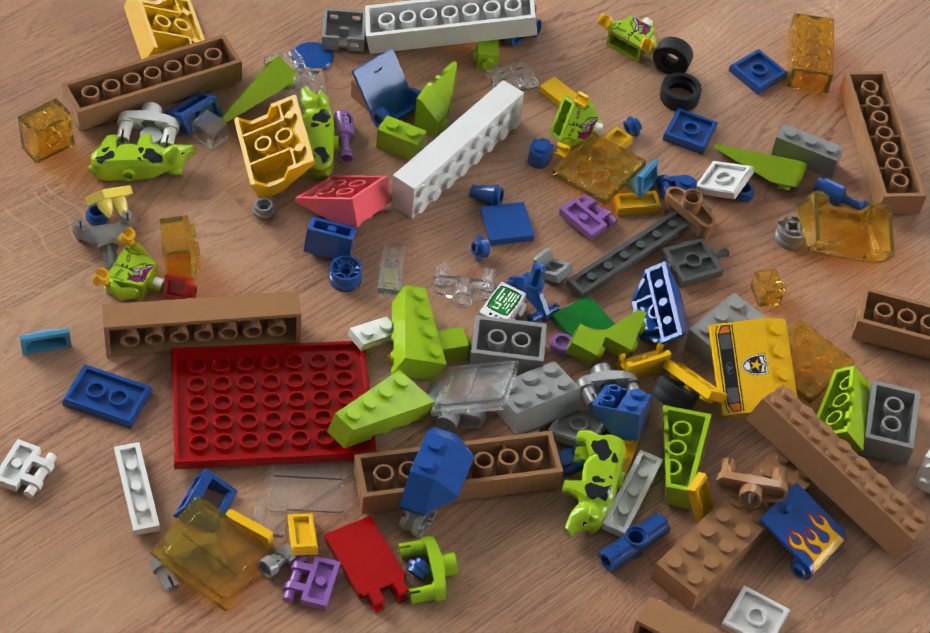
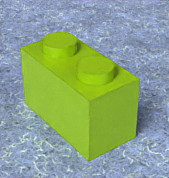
[376,115,427,161]

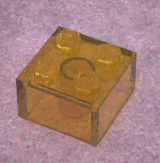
[18,98,75,164]
[160,215,200,281]

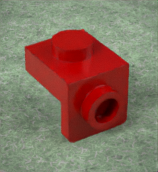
[162,273,197,300]

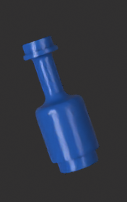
[812,177,870,216]

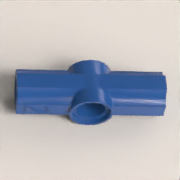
[598,513,671,571]

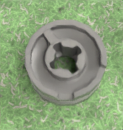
[774,215,809,250]
[399,510,436,538]

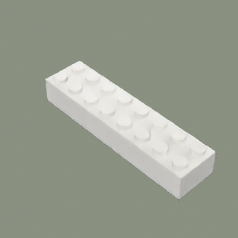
[365,0,537,54]
[391,80,524,219]

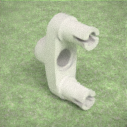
[117,102,180,148]

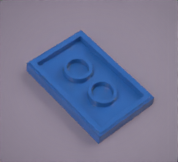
[62,364,152,429]

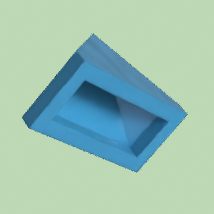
[626,159,658,197]
[20,329,72,355]

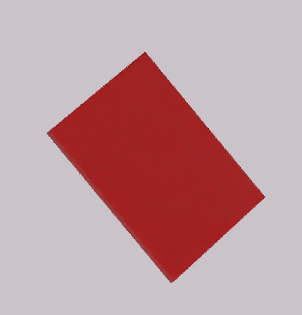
[171,341,377,469]

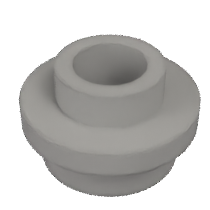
[252,197,275,219]

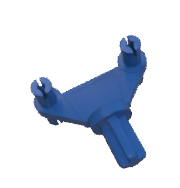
[505,262,560,322]

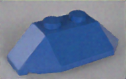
[631,261,689,345]
[399,427,474,517]

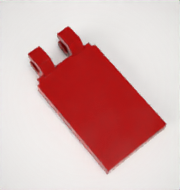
[324,516,409,613]

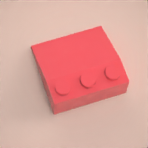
[295,175,392,227]

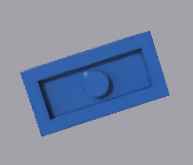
[164,92,223,135]
[173,468,238,533]

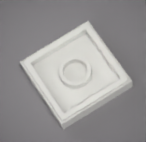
[696,161,754,199]
[720,585,790,633]

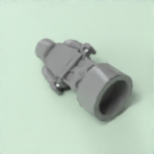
[257,545,297,579]

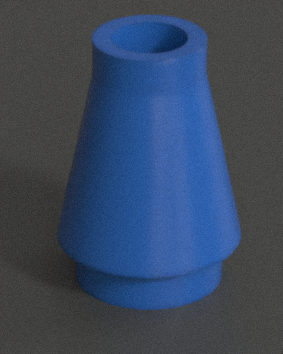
[469,184,504,205]

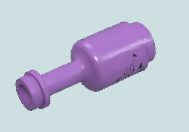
[333,110,355,163]

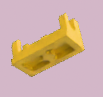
[615,343,672,379]

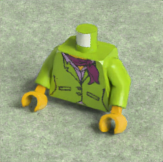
[597,13,656,63]
[549,91,603,158]
[93,227,164,301]

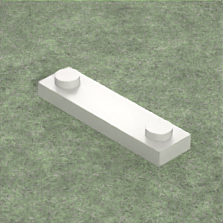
[114,442,160,536]
[601,450,663,537]

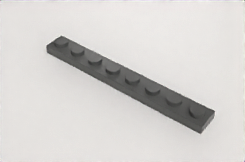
[566,202,712,299]

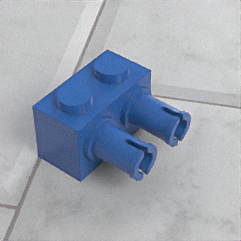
[303,216,357,259]

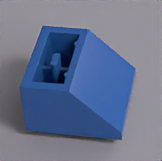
[592,384,652,441]

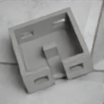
[322,8,366,52]

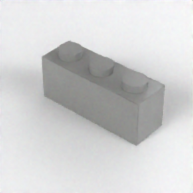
[771,124,844,179]

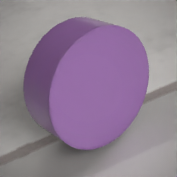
[550,333,571,357]

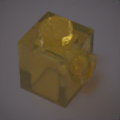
[750,269,786,307]

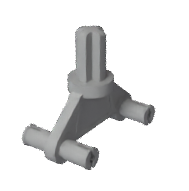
[73,210,134,269]

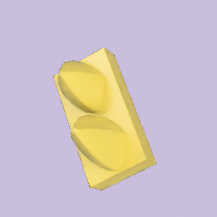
[85,185,133,219]

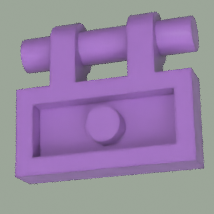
[559,194,617,241]
[283,555,341,611]

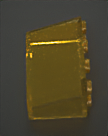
[795,191,895,263]

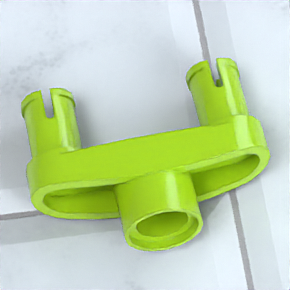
[399,535,459,605]

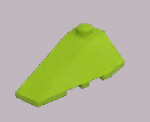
[218,55,297,125]
[414,61,457,138]
[714,144,809,191]

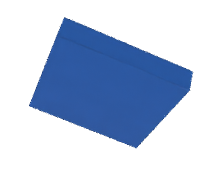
[729,49,788,95]
[663,108,718,155]
[480,202,535,246]

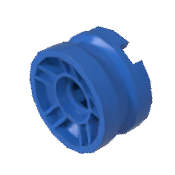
[329,255,362,292]

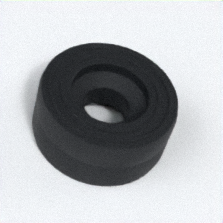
[653,37,693,74]
[651,375,698,410]

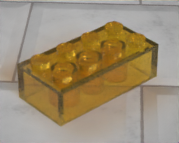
[787,13,834,93]

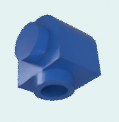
[528,138,554,169]

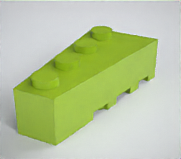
[391,285,447,381]
[817,365,870,452]
[327,370,435,448]
[662,405,712,509]

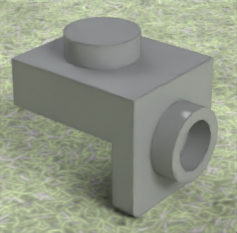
[533,248,573,283]

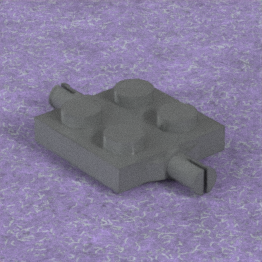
[662,238,729,287]

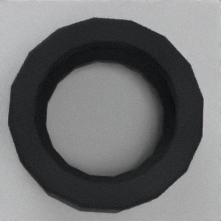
[660,72,702,111]

